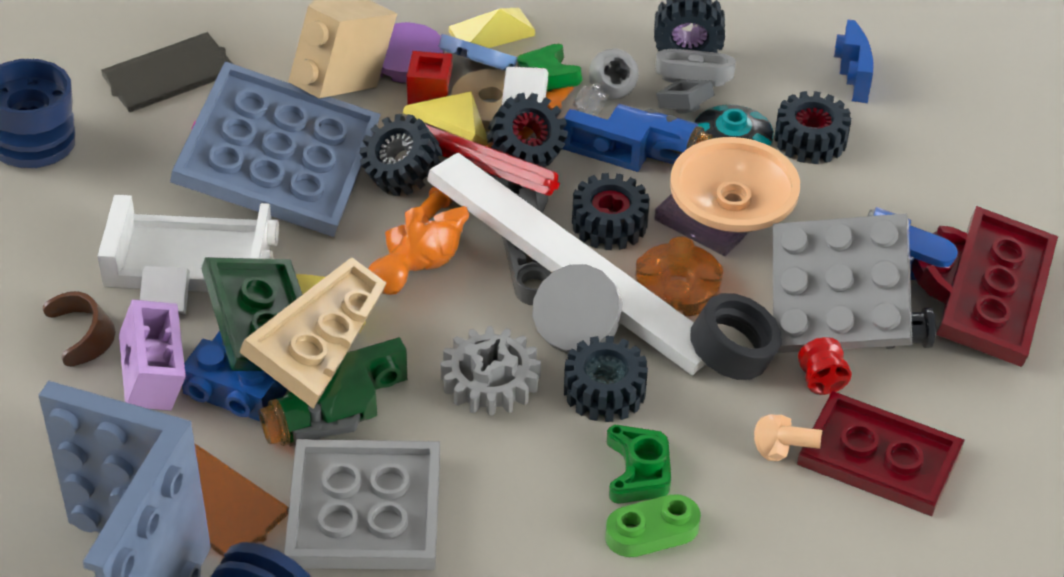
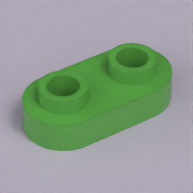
[605,494,701,557]

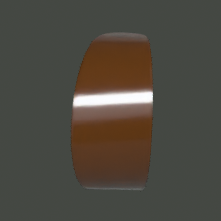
[42,291,116,367]

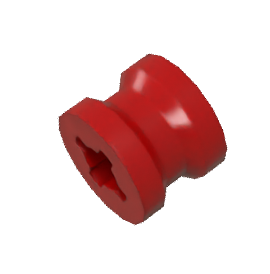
[798,337,852,395]

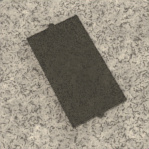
[101,32,233,113]

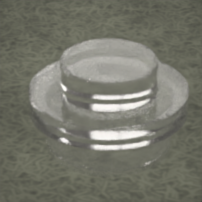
[573,83,609,116]

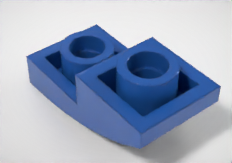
[834,19,874,103]

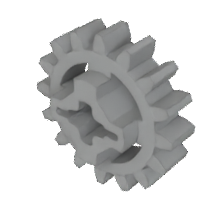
[440,326,541,416]

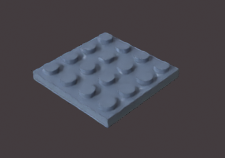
[170,62,381,237]

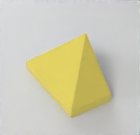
[449,7,535,48]
[402,91,489,145]

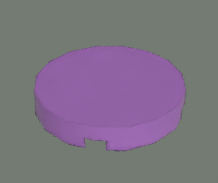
[380,22,445,83]

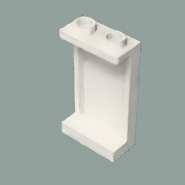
[97,195,279,292]

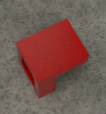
[407,51,453,105]

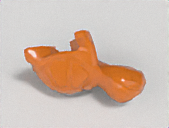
[368,206,469,295]

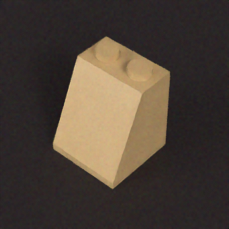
[288,0,397,98]

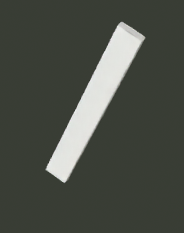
[427,153,706,375]

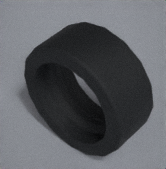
[690,293,782,380]

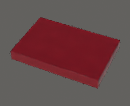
[797,391,965,517]

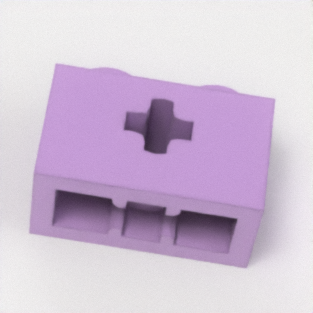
[119,300,186,410]

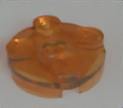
[635,236,724,316]

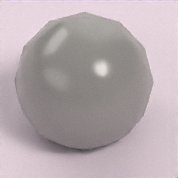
[589,49,639,99]

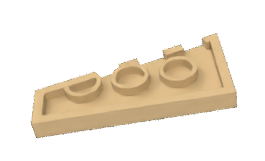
[240,257,387,409]

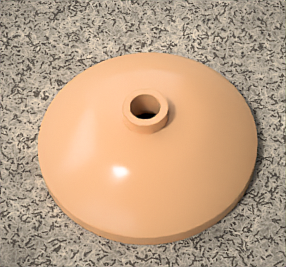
[670,137,800,233]

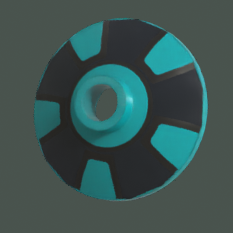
[694,105,774,146]

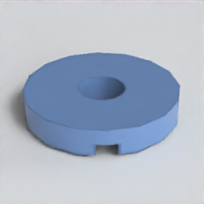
[438,34,518,70]

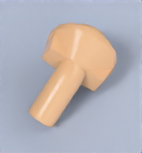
[754,414,822,461]

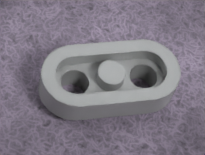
[655,49,736,87]

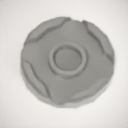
[532,264,623,352]

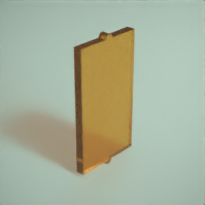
[195,444,289,557]

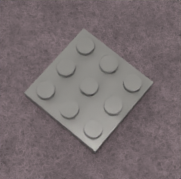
[773,213,912,353]
[284,439,440,570]

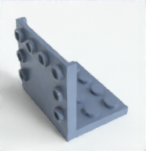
[38,380,211,577]

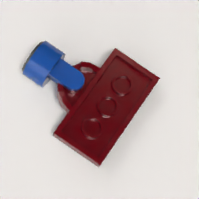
[867,206,1058,367]

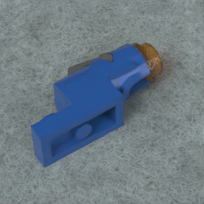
[563,103,713,172]

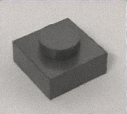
[656,79,715,114]

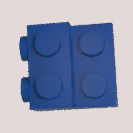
[182,330,288,423]

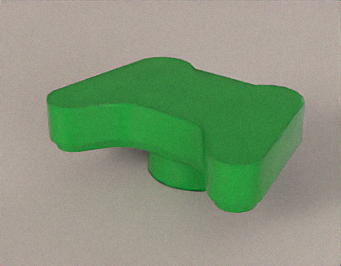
[517,44,582,92]
[606,425,671,504]

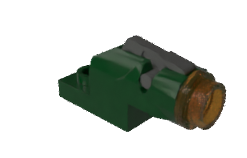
[258,337,408,446]

